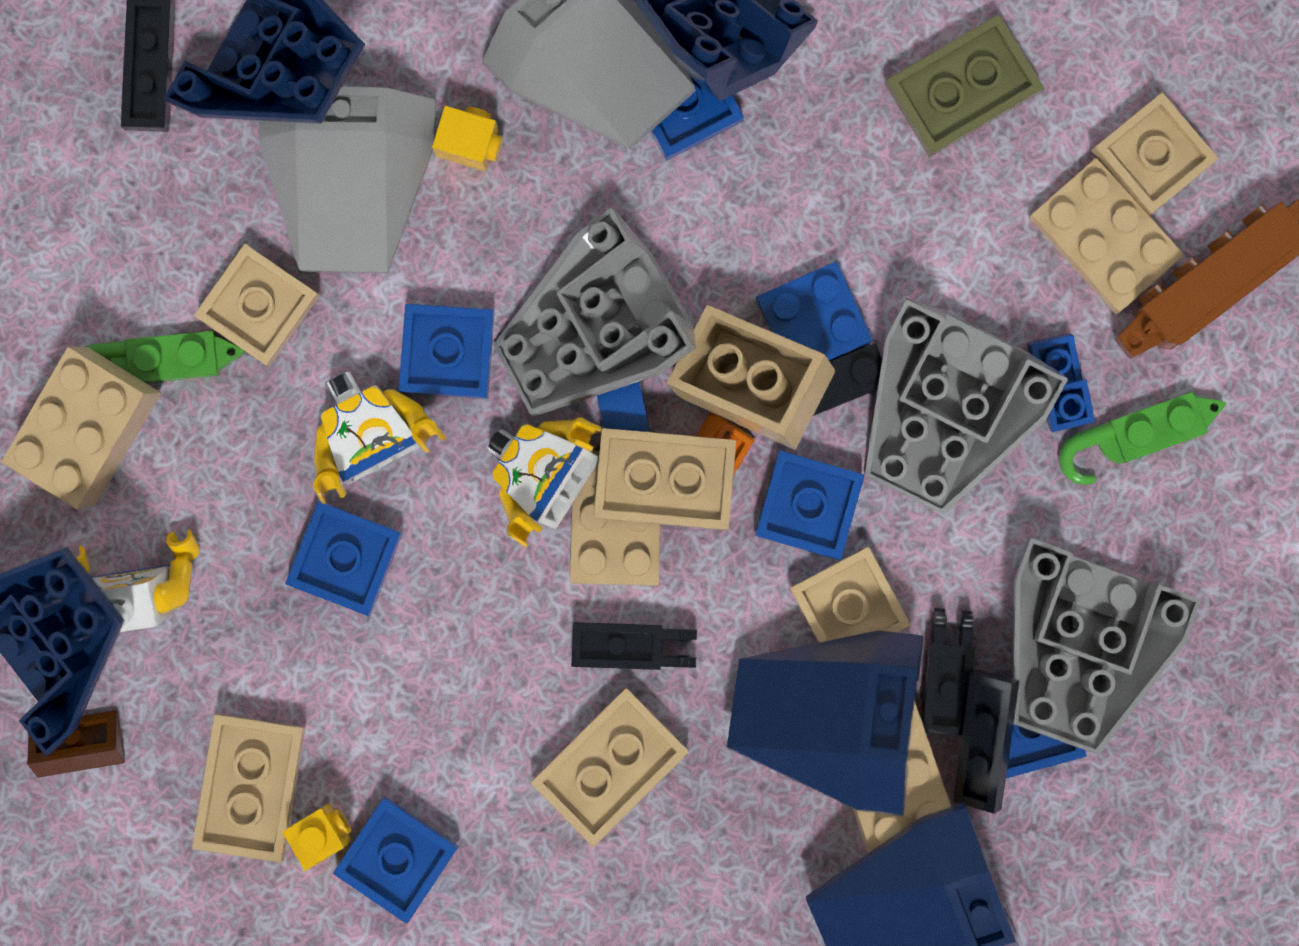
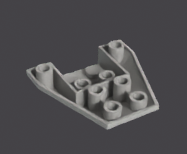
[482,0,696,150]
[259,86,436,273]
[493,207,696,416]
[865,298,1068,515]
[1012,538,1201,755]

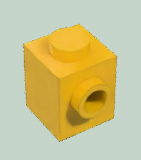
[432,106,503,172]
[282,803,352,871]

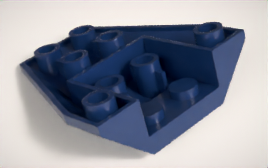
[163,0,365,124]
[634,0,818,101]
[0,547,125,756]
[727,630,924,817]
[806,802,1019,946]

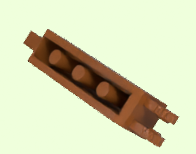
[1114,199,1299,359]

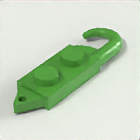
[85,331,246,383]
[1059,392,1226,485]

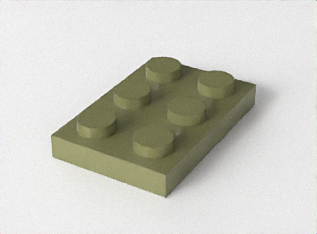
[885,14,1044,158]

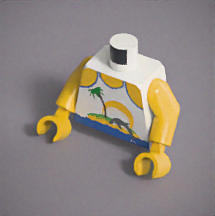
[313,372,446,504]
[488,417,602,548]
[76,529,200,632]

